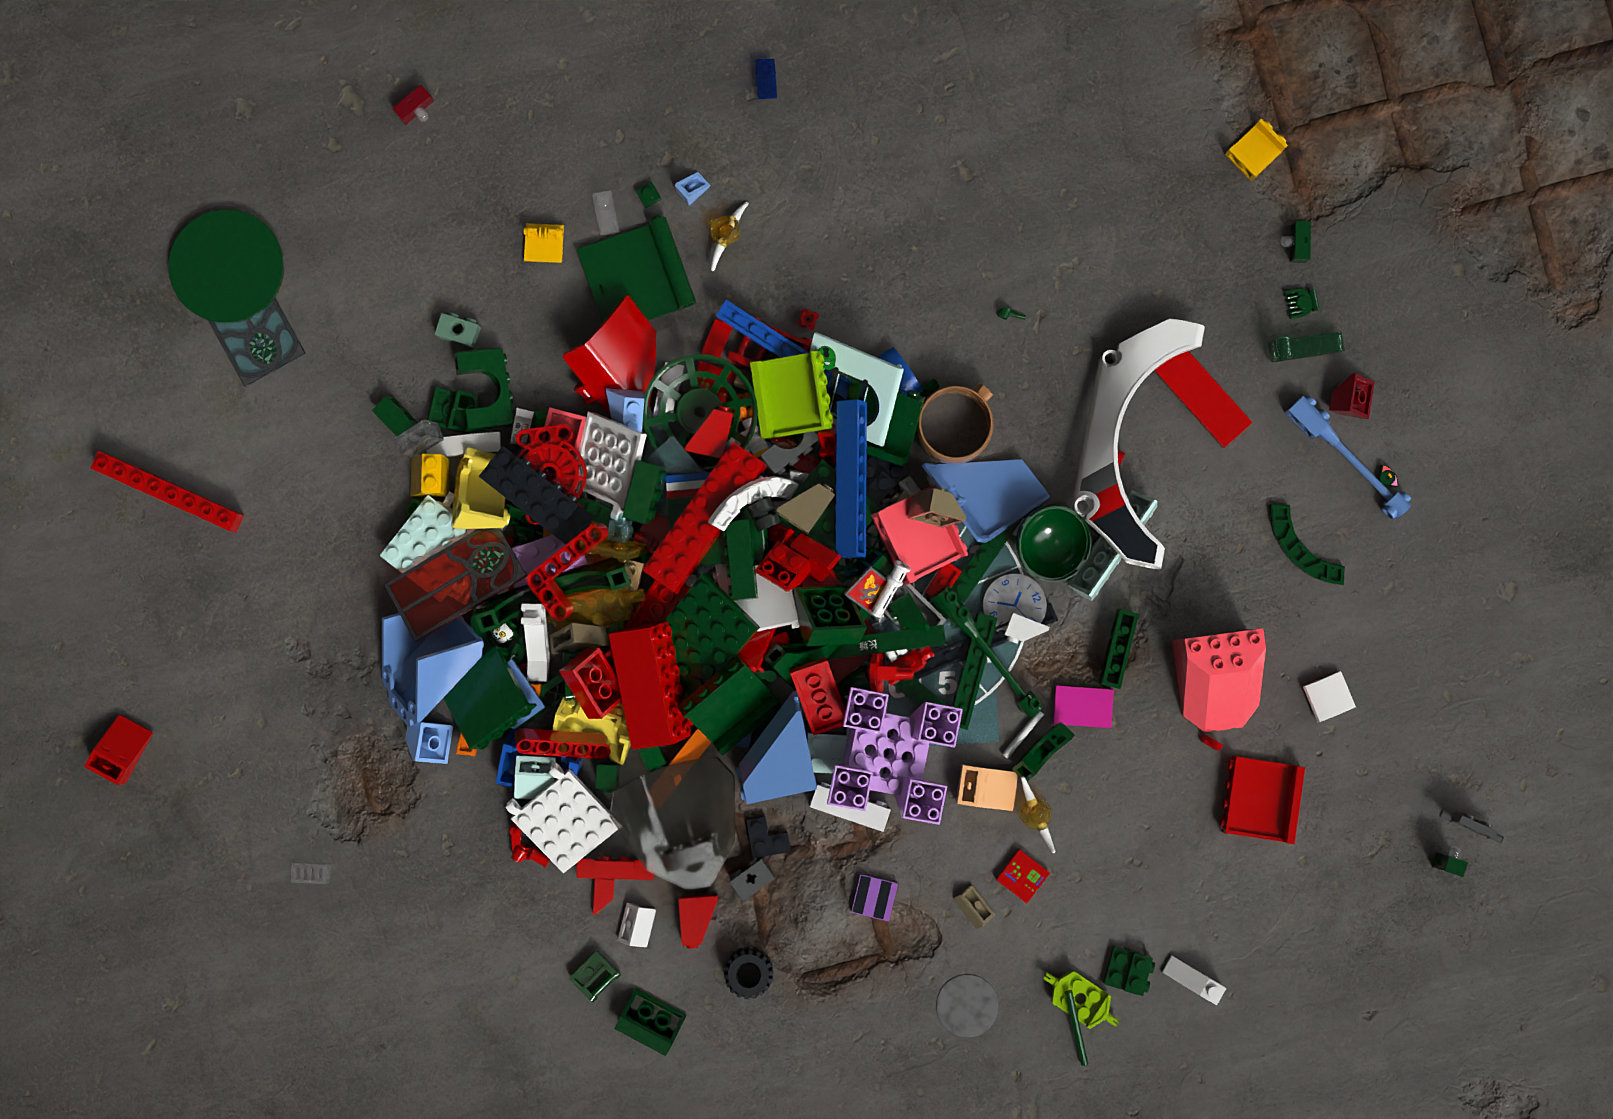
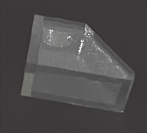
[592,190,620,236]

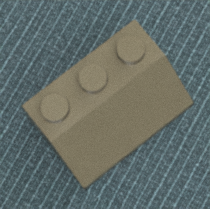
[908,487,966,528]

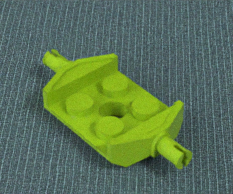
[1043,970,1120,1029]

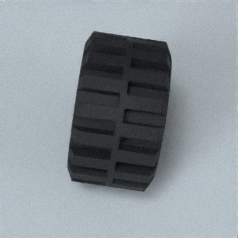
[724,947,773,999]

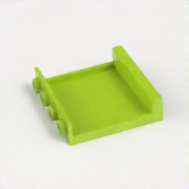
[750,351,833,439]

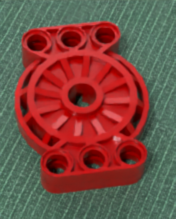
[516,424,587,525]

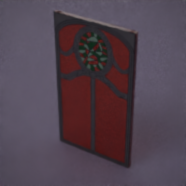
[384,528,527,642]

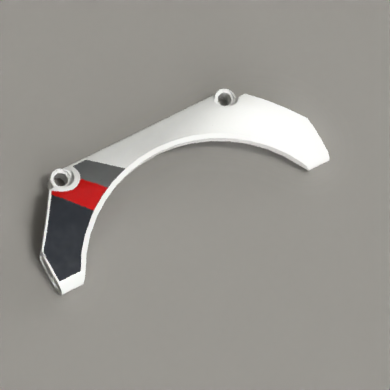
[1071,319,1205,569]

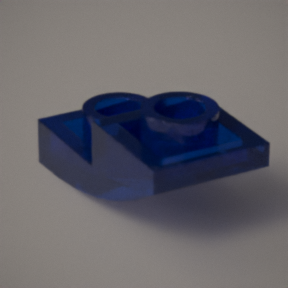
[755,58,777,99]

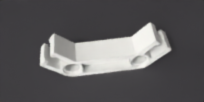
[521,604,550,682]

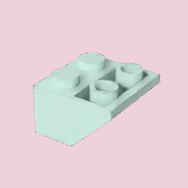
[514,756,556,800]

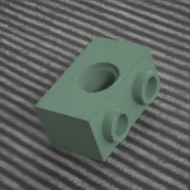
[434,312,481,349]

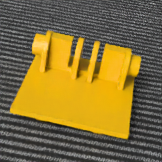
[524,223,564,263]

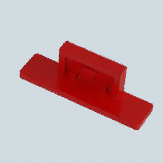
[577,856,655,880]

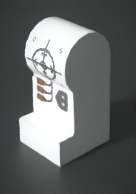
[510,408,534,445]

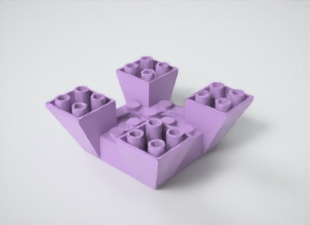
[827,687,963,825]

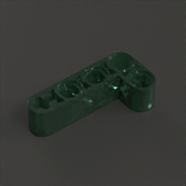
[1268,332,1345,363]

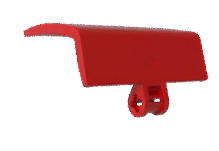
[562,295,656,417]

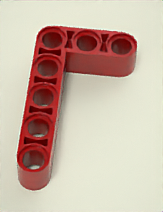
[527,523,608,620]

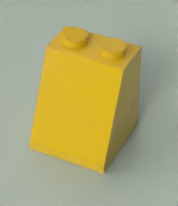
[410,454,450,497]

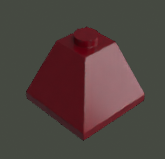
[1329,373,1375,419]

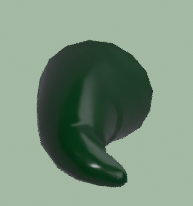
[837,664,871,699]

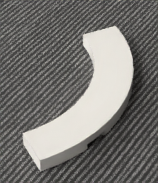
[708,476,799,531]

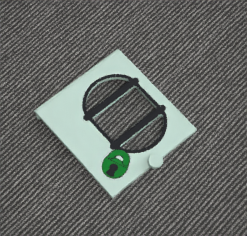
[810,332,904,446]

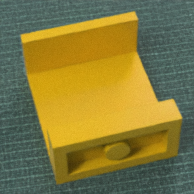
[1225,119,1288,181]

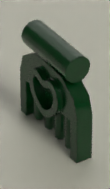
[1285,289,1320,320]

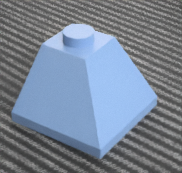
[405,721,453,764]

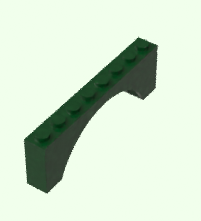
[763,547,894,691]
[474,553,632,633]

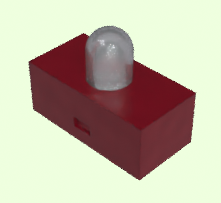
[392,85,434,125]

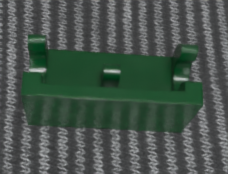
[372,396,418,438]

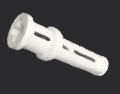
[870,560,911,618]

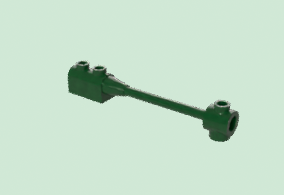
[930,585,1043,718]

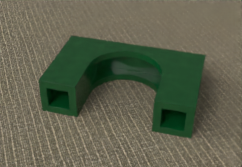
[454,348,515,432]

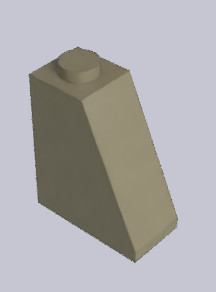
[776,484,835,535]
[550,623,611,654]

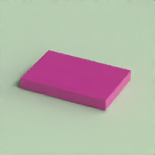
[1053,685,1114,728]

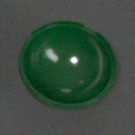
[1015,505,1091,582]

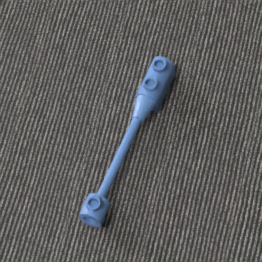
[1284,396,1411,520]

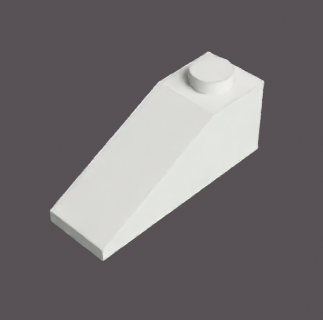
[653,362,684,422]
[1162,955,1226,1005]

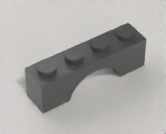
[758,431,820,477]

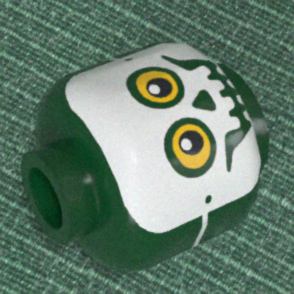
[489,618,518,644]

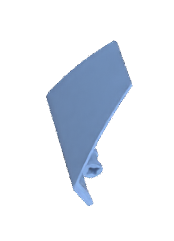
[922,459,1050,543]

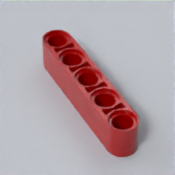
[514,728,611,759]

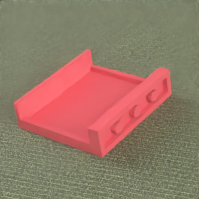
[871,485,968,585]

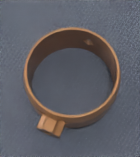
[916,382,994,464]

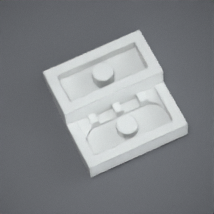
[1303,671,1356,722]

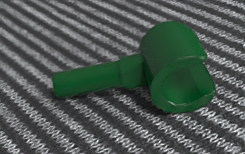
[998,307,1026,320]

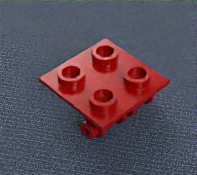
[633,513,669,554]

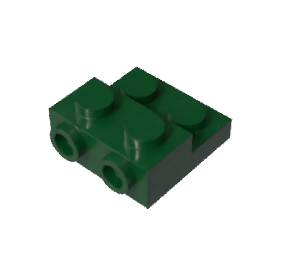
[1103,946,1155,996]

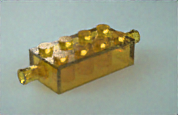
[546,587,645,632]

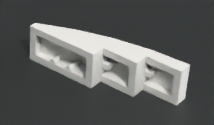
[426,432,501,457]

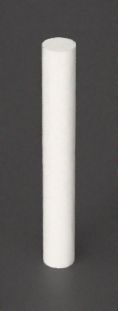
[1002,711,1044,759]

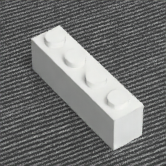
[810,782,891,832]

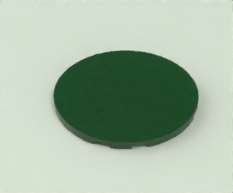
[169,209,284,323]

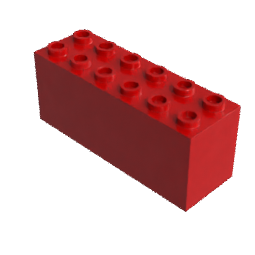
[609,621,691,749]

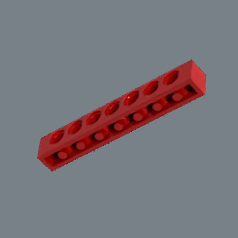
[90,451,244,533]

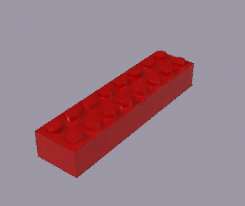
[643,442,767,595]

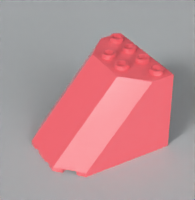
[1171,628,1266,732]

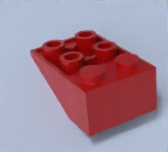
[84,715,154,785]

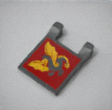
[844,565,906,623]

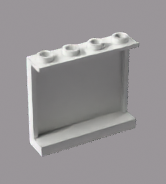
[712,564,799,632]

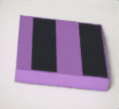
[851,874,898,921]

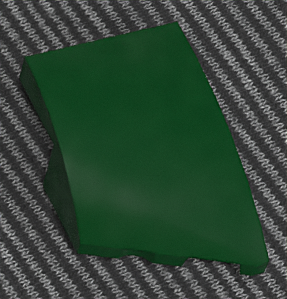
[426,387,486,434]

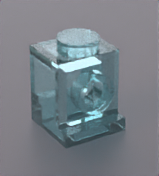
[607,518,633,543]

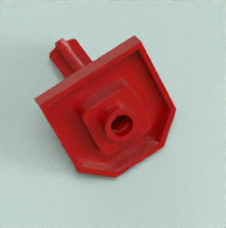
[867,653,914,693]

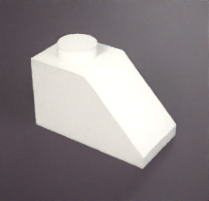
[1004,613,1050,644]

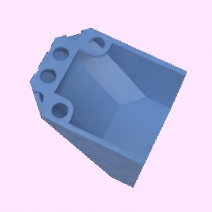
[382,600,484,727]
[736,691,817,804]

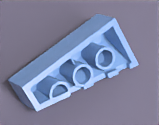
[606,388,645,432]

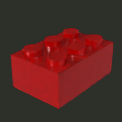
[559,647,622,719]

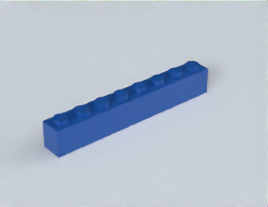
[834,399,867,558]

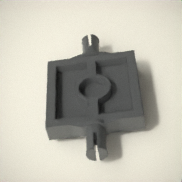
[1439,809,1504,844]

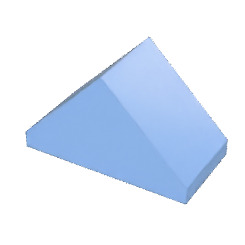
[675,172,711,205]

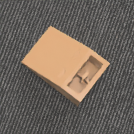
[956,764,1018,811]

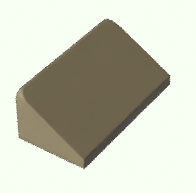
[954,884,995,929]

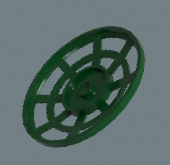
[643,354,758,470]

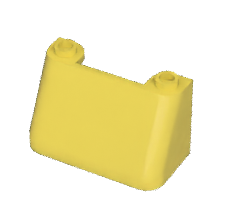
[451,447,510,529]
[553,697,631,765]

